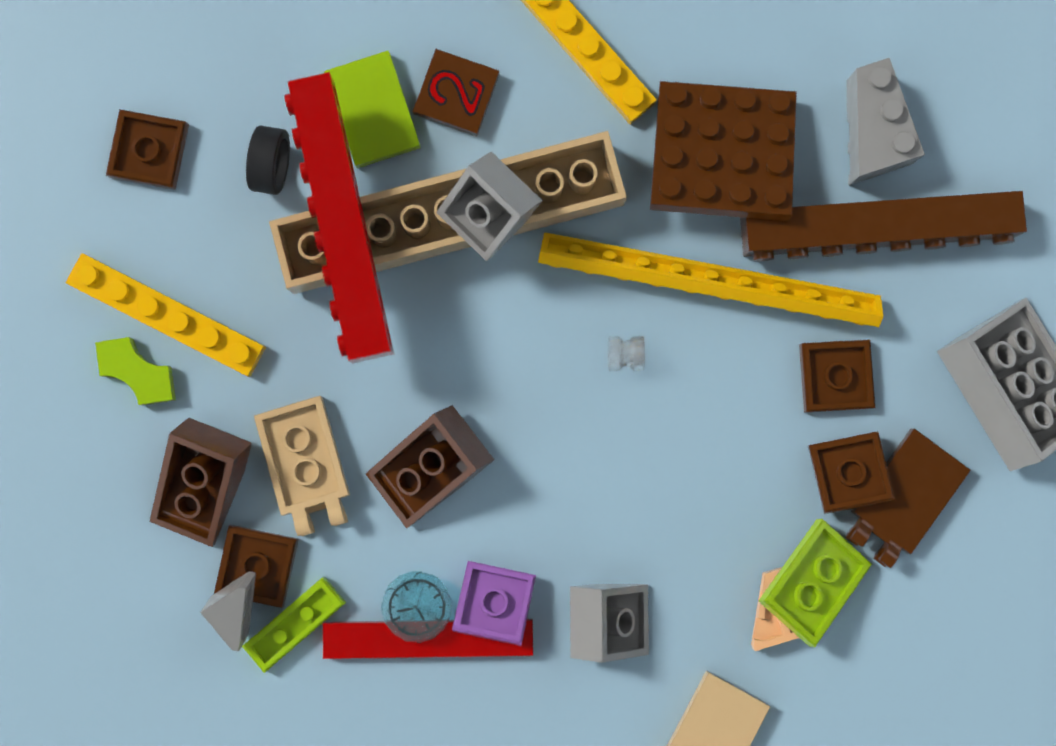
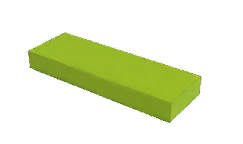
[242,576,346,673]

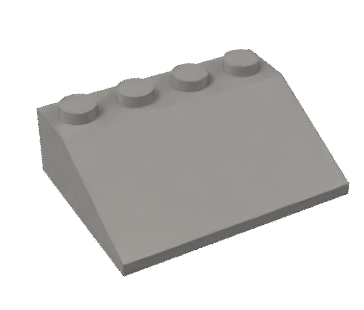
[937,298,1056,471]

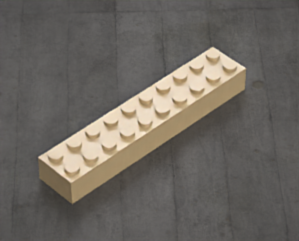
[269,131,627,294]

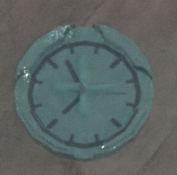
[381,571,452,643]

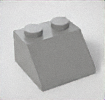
[436,151,543,261]
[570,584,649,663]

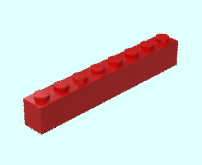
[284,72,394,364]

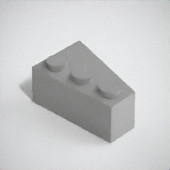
[846,58,925,185]

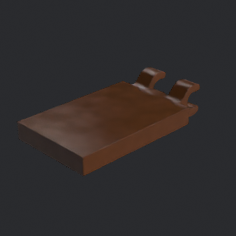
[845,429,971,568]

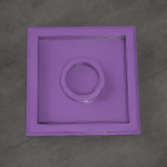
[452,561,536,646]

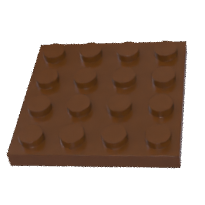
[650,81,797,221]

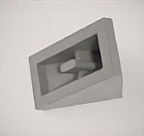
[200,571,256,652]

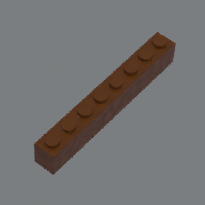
[740,191,1027,262]

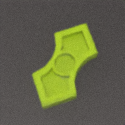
[95,337,176,406]

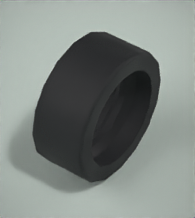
[246,125,290,195]

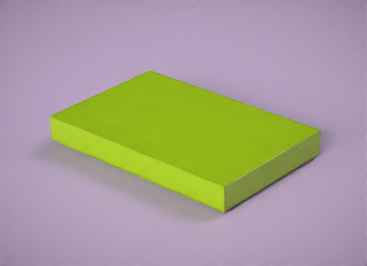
[324,50,421,169]
[759,519,872,647]

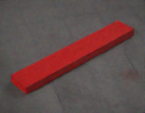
[323,619,533,659]

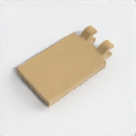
[254,396,350,536]
[667,671,770,746]

